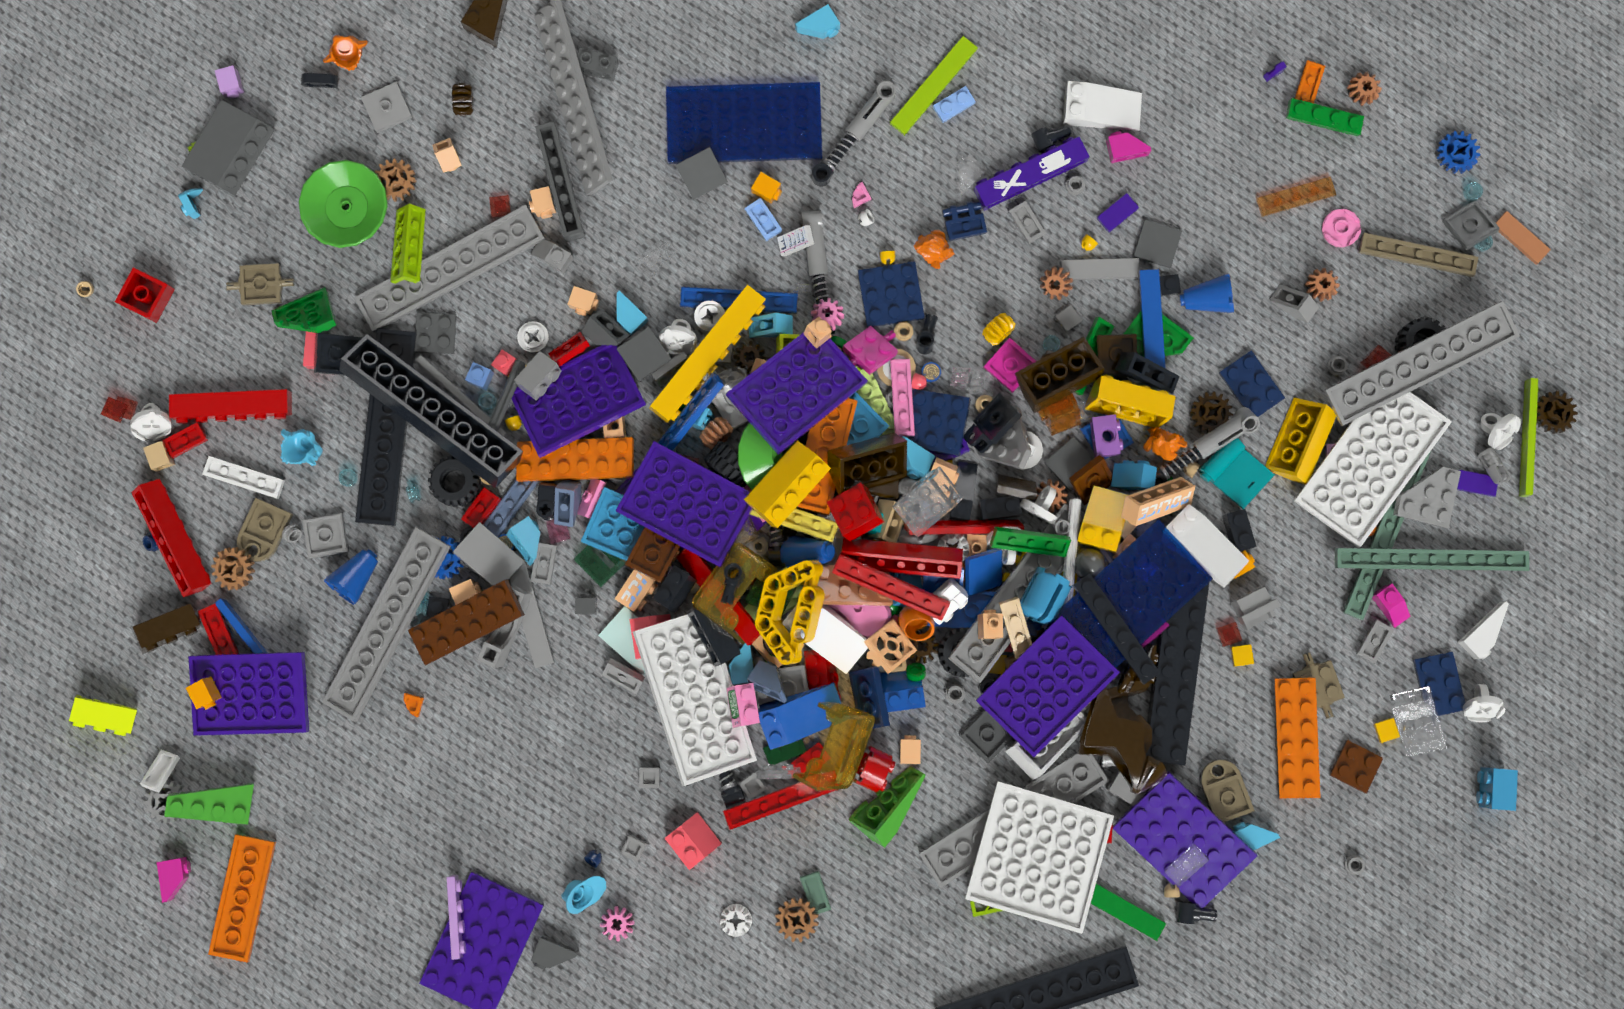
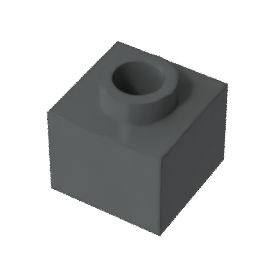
[575,594,597,615]

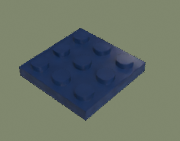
[858,261,925,328]
[906,389,971,456]

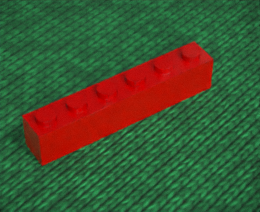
[169,389,292,423]
[131,479,212,597]
[841,538,963,579]

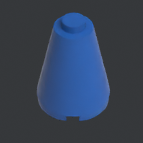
[1180,274,1234,313]
[780,535,835,575]
[324,549,378,605]

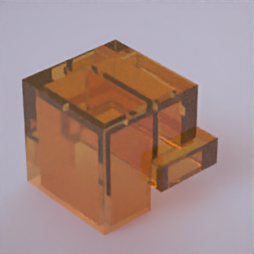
[1037,393,1080,436]

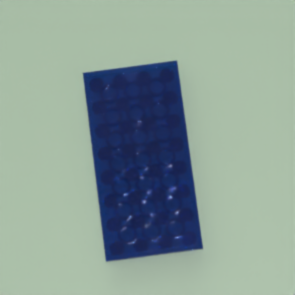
[666,82,822,164]
[1040,519,1213,667]

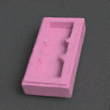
[577,479,606,519]

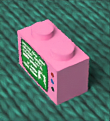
[726,683,760,728]

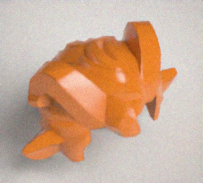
[323,35,368,71]
[914,230,955,269]
[1143,426,1187,461]

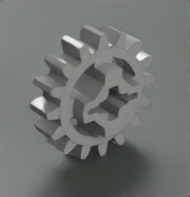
[143,780,188,824]

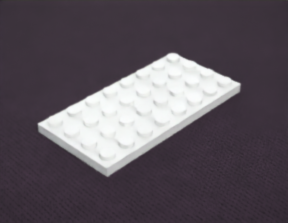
[1294,392,1452,548]
[633,608,757,786]

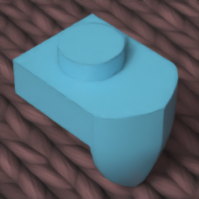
[178,188,203,219]

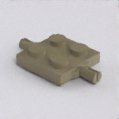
[226,263,295,306]
[1292,652,1345,719]

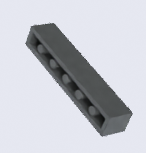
[535,121,585,242]

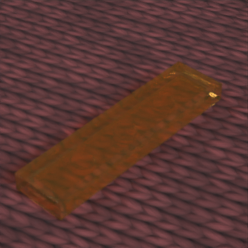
[1256,177,1337,217]

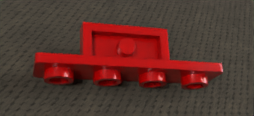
[804,650,841,700]

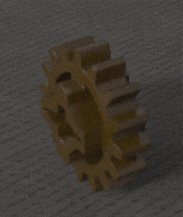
[1189,391,1233,434]
[1537,391,1578,434]

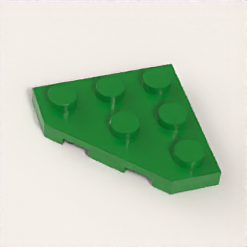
[271,287,336,333]
[1124,311,1194,357]

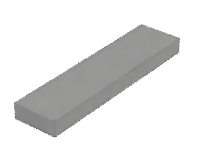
[1061,258,1139,280]

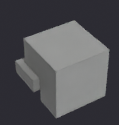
[1230,587,1280,630]

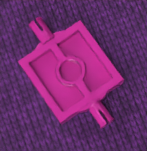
[842,326,898,375]

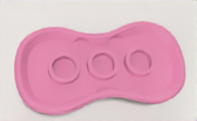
[811,591,891,639]

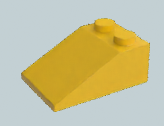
[1077,486,1128,553]

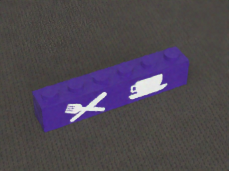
[974,137,1090,211]

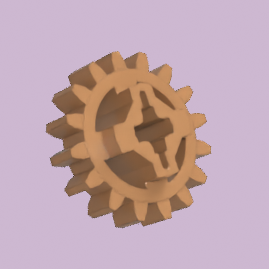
[375,158,417,202]
[211,547,255,590]
[775,897,819,942]

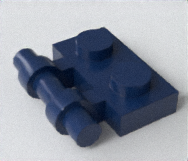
[942,201,987,242]

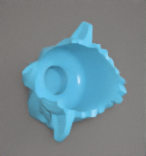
[280,429,323,466]

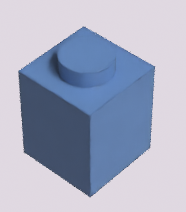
[465,362,494,391]

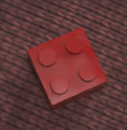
[115,267,175,323]
[826,482,885,542]

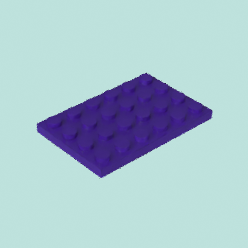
[726,331,868,455]
[512,345,646,458]
[615,441,753,568]
[976,615,1120,757]
[188,652,309,736]
[1112,771,1257,909]
[419,872,544,1009]

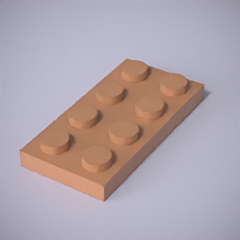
[811,565,893,606]

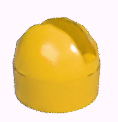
[1081,234,1098,251]
[880,251,896,265]
[505,415,522,431]

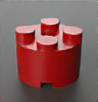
[854,746,896,792]

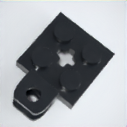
[963,392,1022,454]

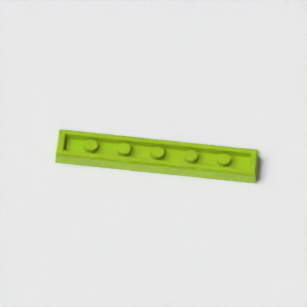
[890,36,978,136]
[1519,378,1538,497]

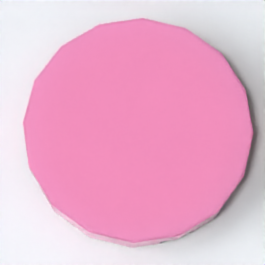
[1322,209,1361,248]

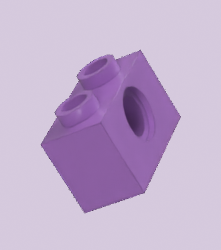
[1090,414,1123,458]

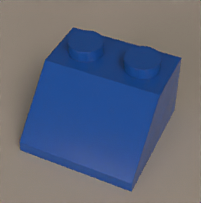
[880,671,926,712]

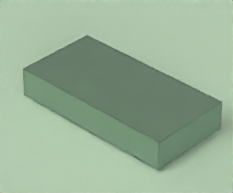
[800,871,831,914]

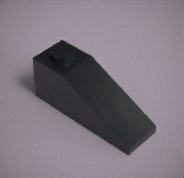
[1115,352,1180,394]
[949,461,978,521]
[687,609,741,667]

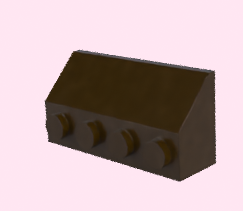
[1015,336,1104,413]
[827,432,907,495]

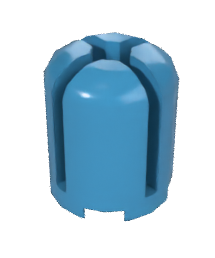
[1020,567,1072,625]

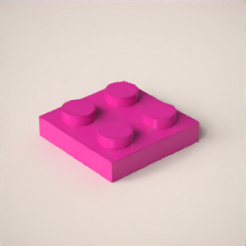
[983,338,1036,393]

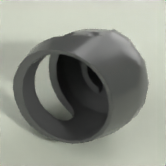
[1075,546,1106,581]

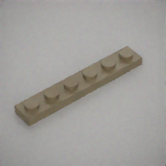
[1358,233,1479,277]

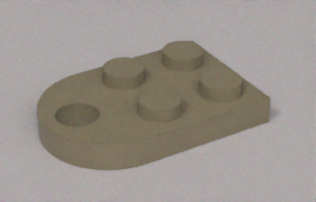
[237,498,293,562]
[1200,760,1255,822]

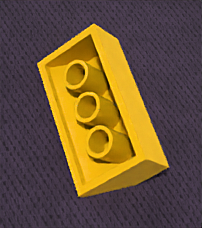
[1084,375,1176,428]
[1265,398,1336,484]
[743,441,831,528]

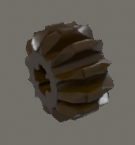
[452,83,474,116]
[733,341,766,375]
[909,630,939,664]

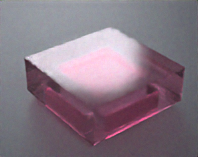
[546,523,571,544]

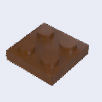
[1069,454,1112,505]
[1329,740,1383,794]

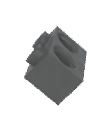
[577,47,619,82]

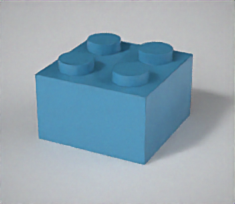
[1476,767,1518,811]

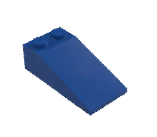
[758,683,847,750]

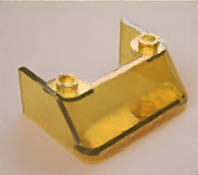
[692,543,779,644]
[792,702,875,791]

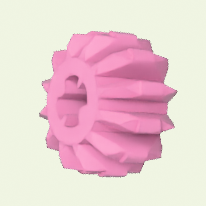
[811,298,844,331]
[600,906,635,941]

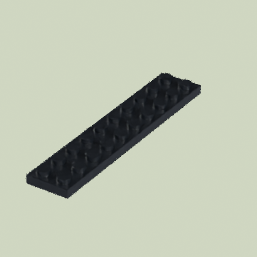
[355,328,417,526]
[935,946,1139,1009]

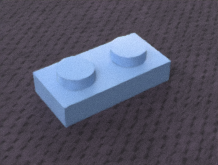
[933,86,976,123]
[744,198,782,241]

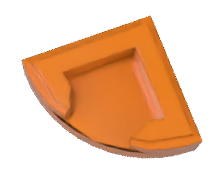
[404,693,424,717]

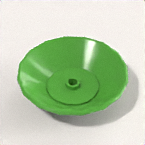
[298,160,388,248]
[738,422,807,490]

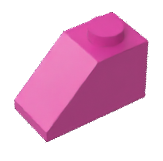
[1106,131,1151,163]
[1372,583,1411,628]
[157,857,191,903]

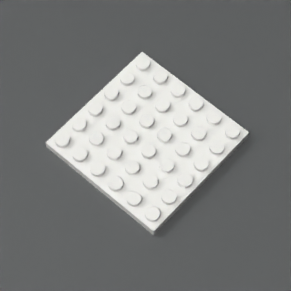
[965,781,1114,934]

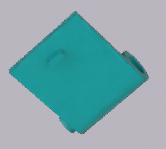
[1199,438,1275,509]

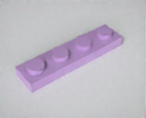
[447,875,466,960]

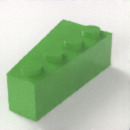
[164,783,254,825]

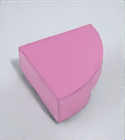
[852,182,871,208]

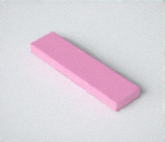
[890,359,915,437]

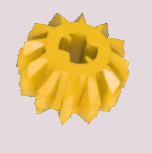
[982,313,1016,345]

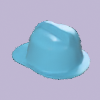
[561,876,607,914]

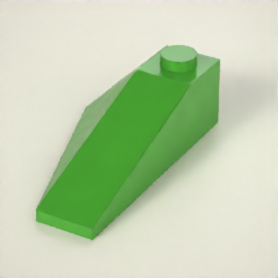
[848,766,926,848]

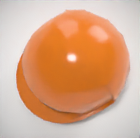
[898,606,935,641]

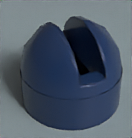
[584,850,602,868]

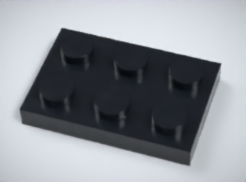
[314,333,376,376]

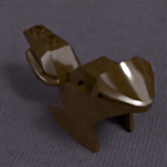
[1078,645,1167,795]

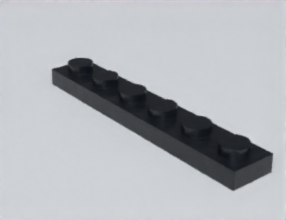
[1072,574,1160,685]

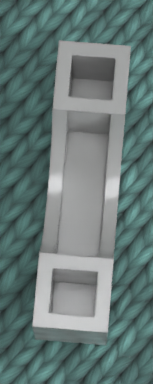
[478,586,533,668]

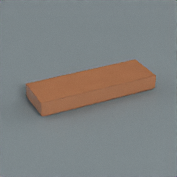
[1496,211,1551,265]

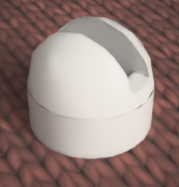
[858,209,875,226]

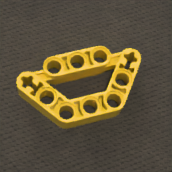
[755,560,825,665]

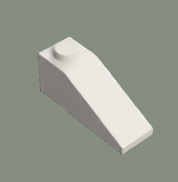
[1458,601,1509,659]

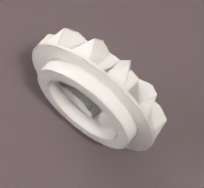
[694,300,725,331]
[517,322,549,353]
[938,534,969,561]
[720,904,752,937]

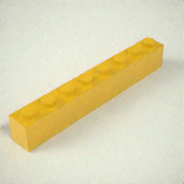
[649,284,766,423]

